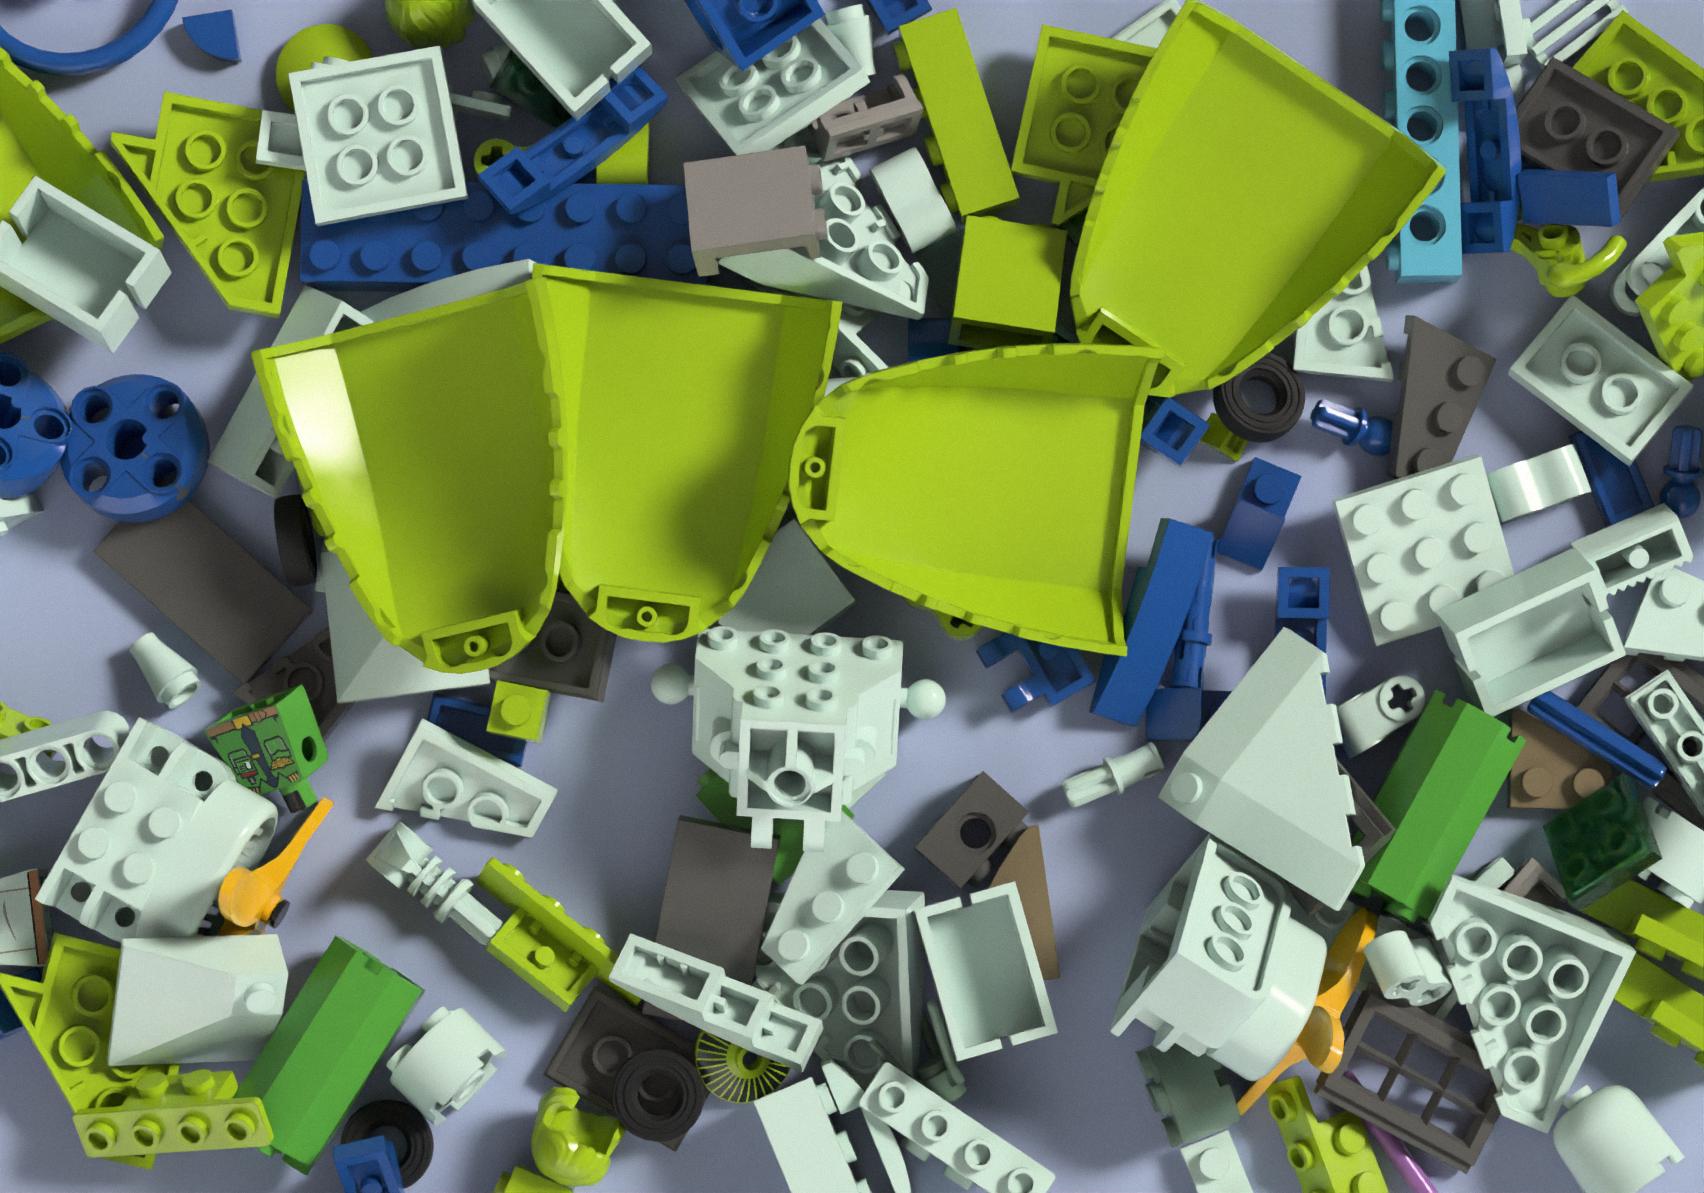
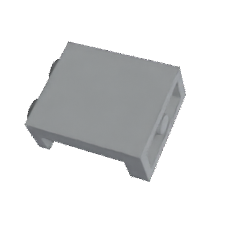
[683,146,828,277]

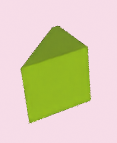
[1200,412,1249,462]

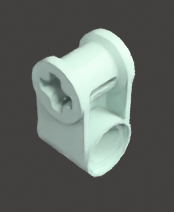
[1336,676,1425,759]

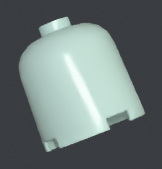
[1553,1085,1685,1193]

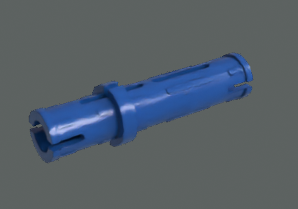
[1170,537,1219,690]

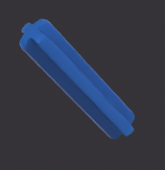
[1527,691,1667,790]

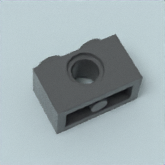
[914,771,1029,890]

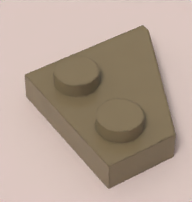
[1507,709,1613,811]

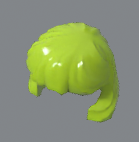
[383,0,475,49]
[531,1087,626,1187]

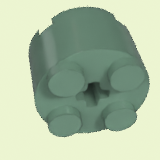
[1135,1043,1240,1148]

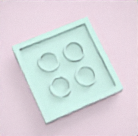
[675,18,870,156]
[288,45,469,226]
[1332,454,1514,646]

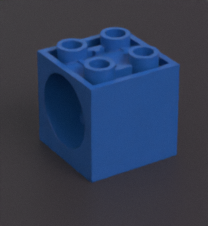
[684,0,825,71]

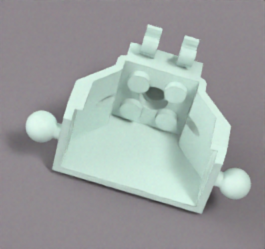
[651,626,946,852]

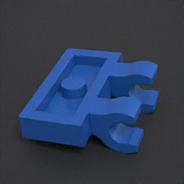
[976,633,1096,713]

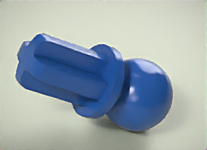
[1310,399,1393,456]
[1660,425,1704,518]

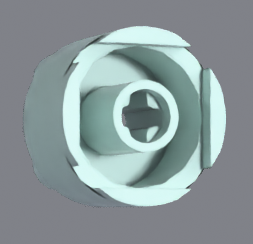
[1614,796,1704,909]
[386,1006,507,1126]

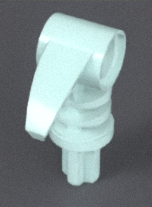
[365,820,503,945]

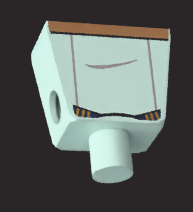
[0,868,54,967]

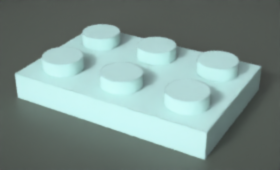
[1508,295,1694,466]

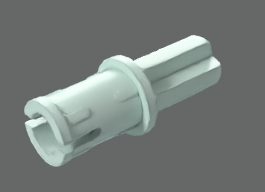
[1062,742,1165,807]

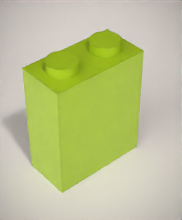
[948,215,1067,349]

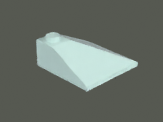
[321,551,491,704]
[107,934,288,1066]

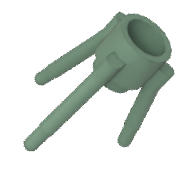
[869,1000,967,1103]

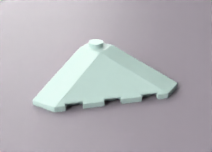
[718,127,929,320]
[1158,627,1365,911]
[1428,874,1636,1134]
[752,890,926,1089]

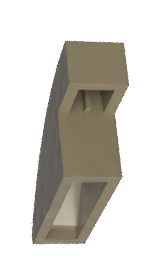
[988,825,1060,1039]

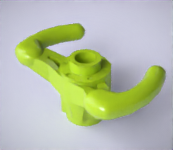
[1510,200,1627,297]

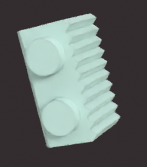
[1571,503,1694,597]

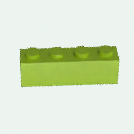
[892,8,1020,225]

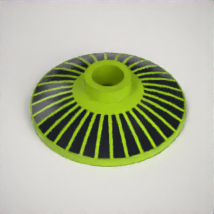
[694,1029,791,1103]

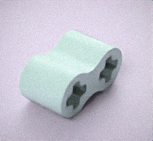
[869,147,957,254]
[1486,444,1592,524]
[1364,930,1452,1006]

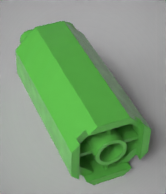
[1349,690,1527,925]
[233,935,426,1175]

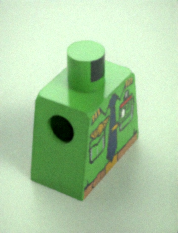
[204,684,328,813]

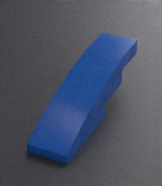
[1089,518,1213,727]

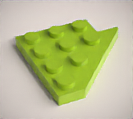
[1572,10,1704,182]
[1011,24,1157,228]
[110,91,306,319]
[1635,232,1704,382]
[0,932,181,1170]

